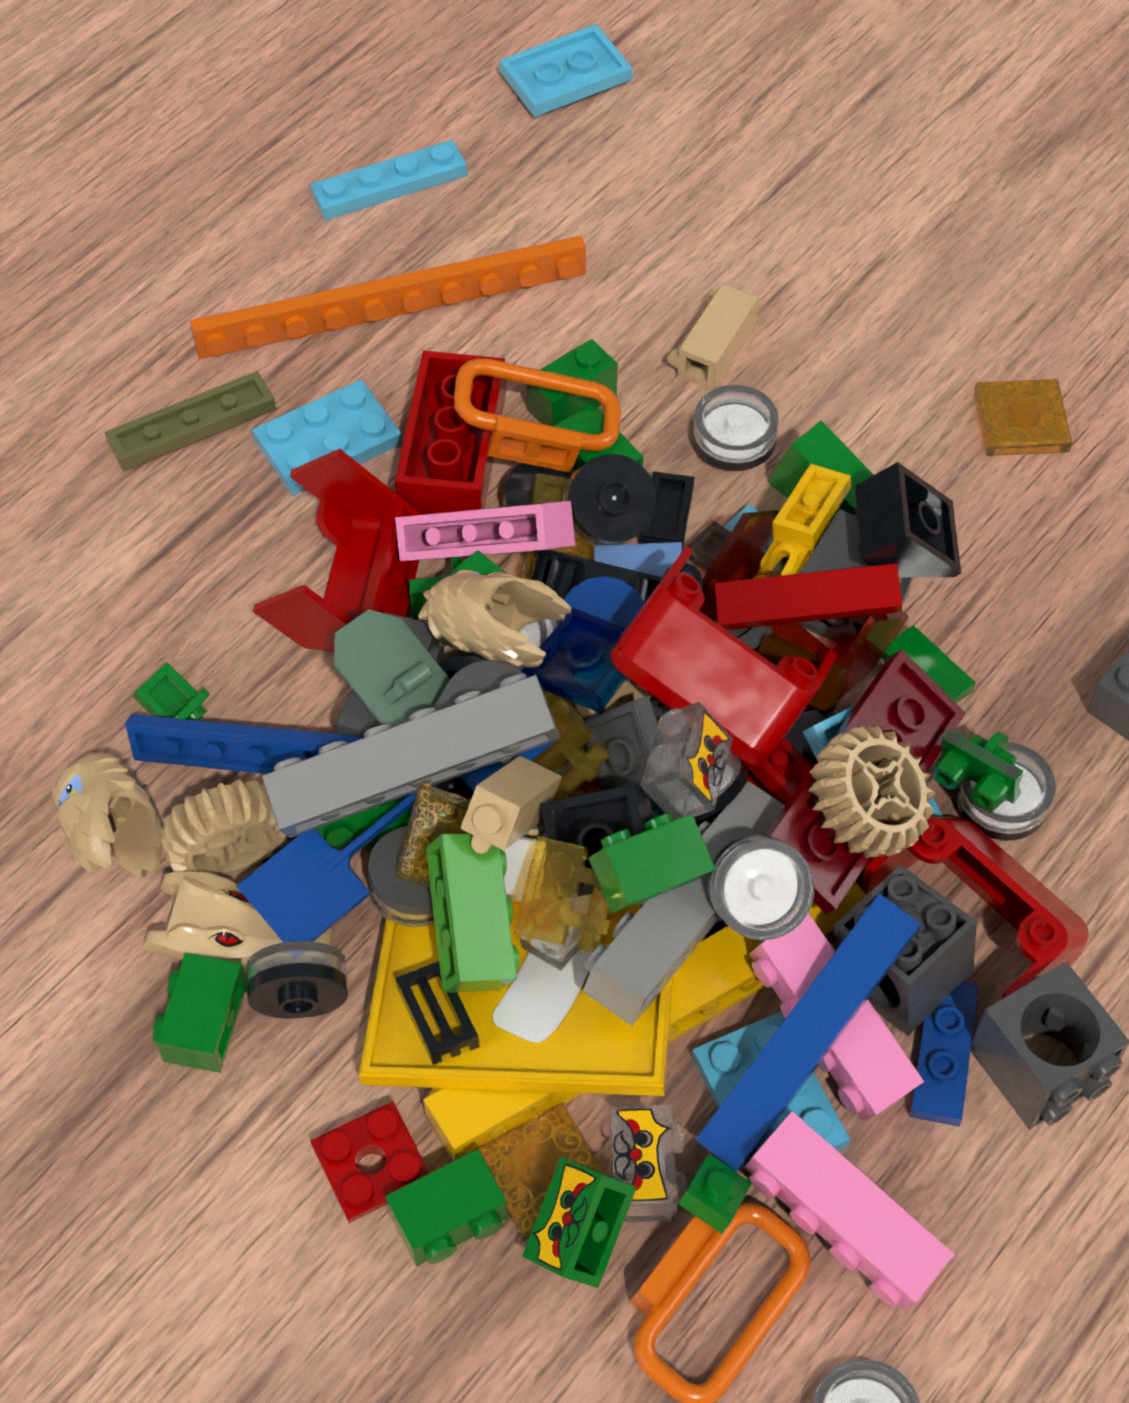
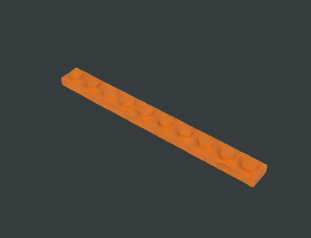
[190,235,586,359]

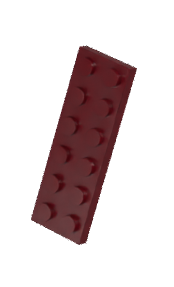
[765,649,966,914]

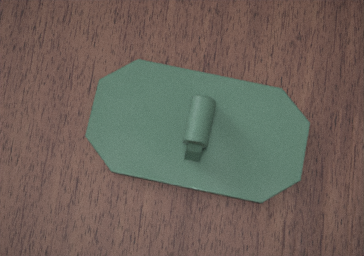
[334,609,450,728]

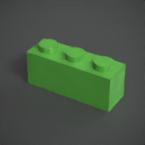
[426,833,520,993]

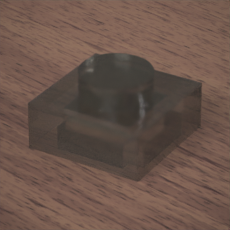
[688,521,748,580]

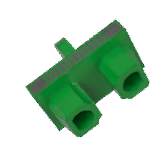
[934,729,1023,813]

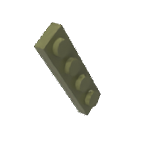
[105,371,276,471]

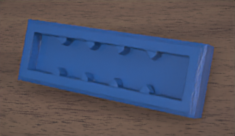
[910,982,979,1127]

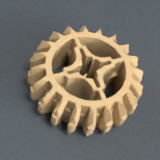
[808,726,936,858]
[160,779,287,877]

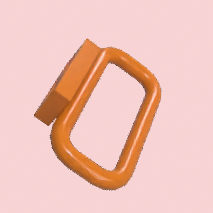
[454,358,621,473]
[630,1203,810,1403]

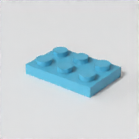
[499,24,633,117]
[252,379,403,496]
[691,1012,851,1164]

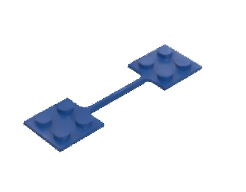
[236,740,556,956]

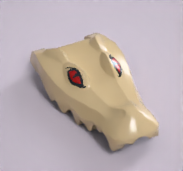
[143,871,332,971]

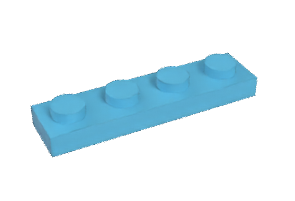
[310,140,468,220]

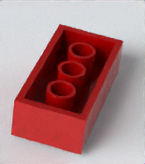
[395,350,507,515]

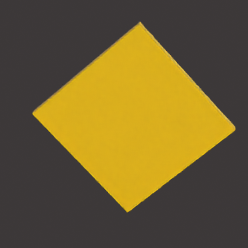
[359,833,673,1096]

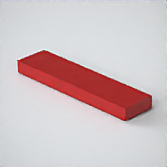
[714,563,902,630]

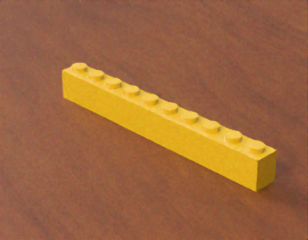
[423,882,866,1161]

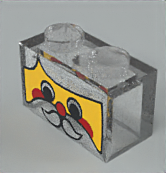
[640,702,733,820]
[610,1104,687,1222]

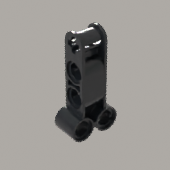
[531,549,703,603]

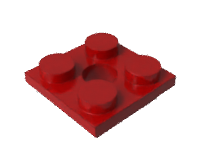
[310,1101,429,1223]

